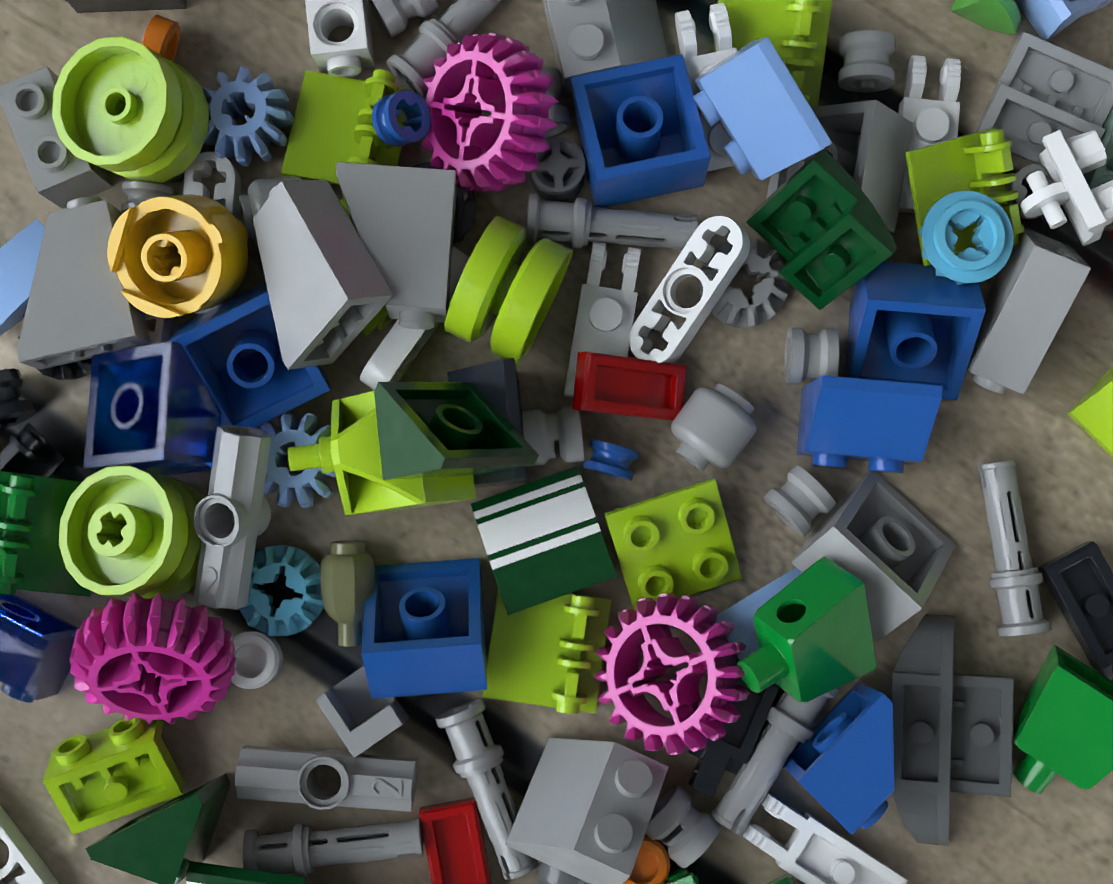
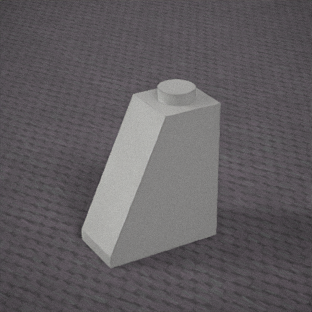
[336,162,457,330]
[253,179,393,370]
[17,196,151,370]
[968,227,1091,394]

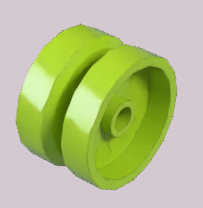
[52,36,209,183]
[444,216,573,365]
[59,466,204,600]

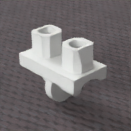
[1020,130,1113,246]

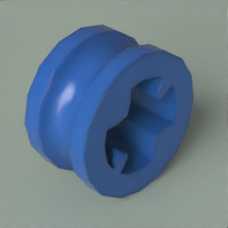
[372,90,431,147]
[583,439,640,481]

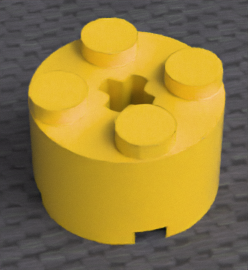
[107,194,248,318]

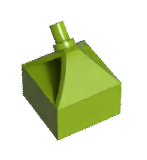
[288,382,476,516]

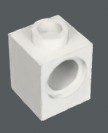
[305,0,375,77]

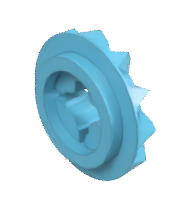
[918,191,1013,285]
[239,545,324,636]

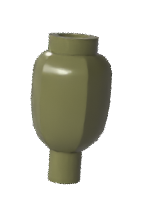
[320,540,376,647]

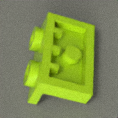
[42,717,185,835]

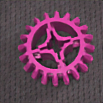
[421,33,559,192]
[69,592,237,725]
[593,593,750,755]

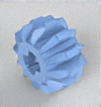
[202,66,294,167]
[261,412,336,508]

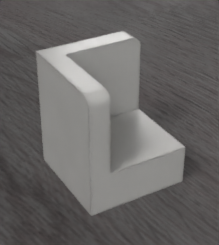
[315,666,409,758]

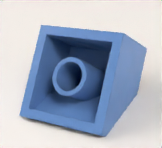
[693,37,832,181]

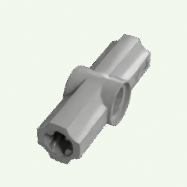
[193,425,272,609]
[235,745,418,812]

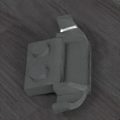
[892,614,1014,846]

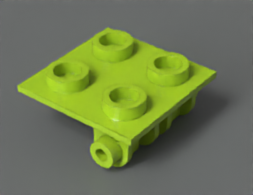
[712,0,832,107]
[281,69,414,185]
[905,127,1024,266]
[604,478,742,611]
[483,588,612,714]

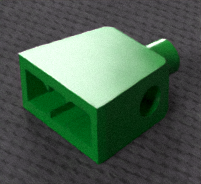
[737,556,877,702]
[1013,645,1113,794]

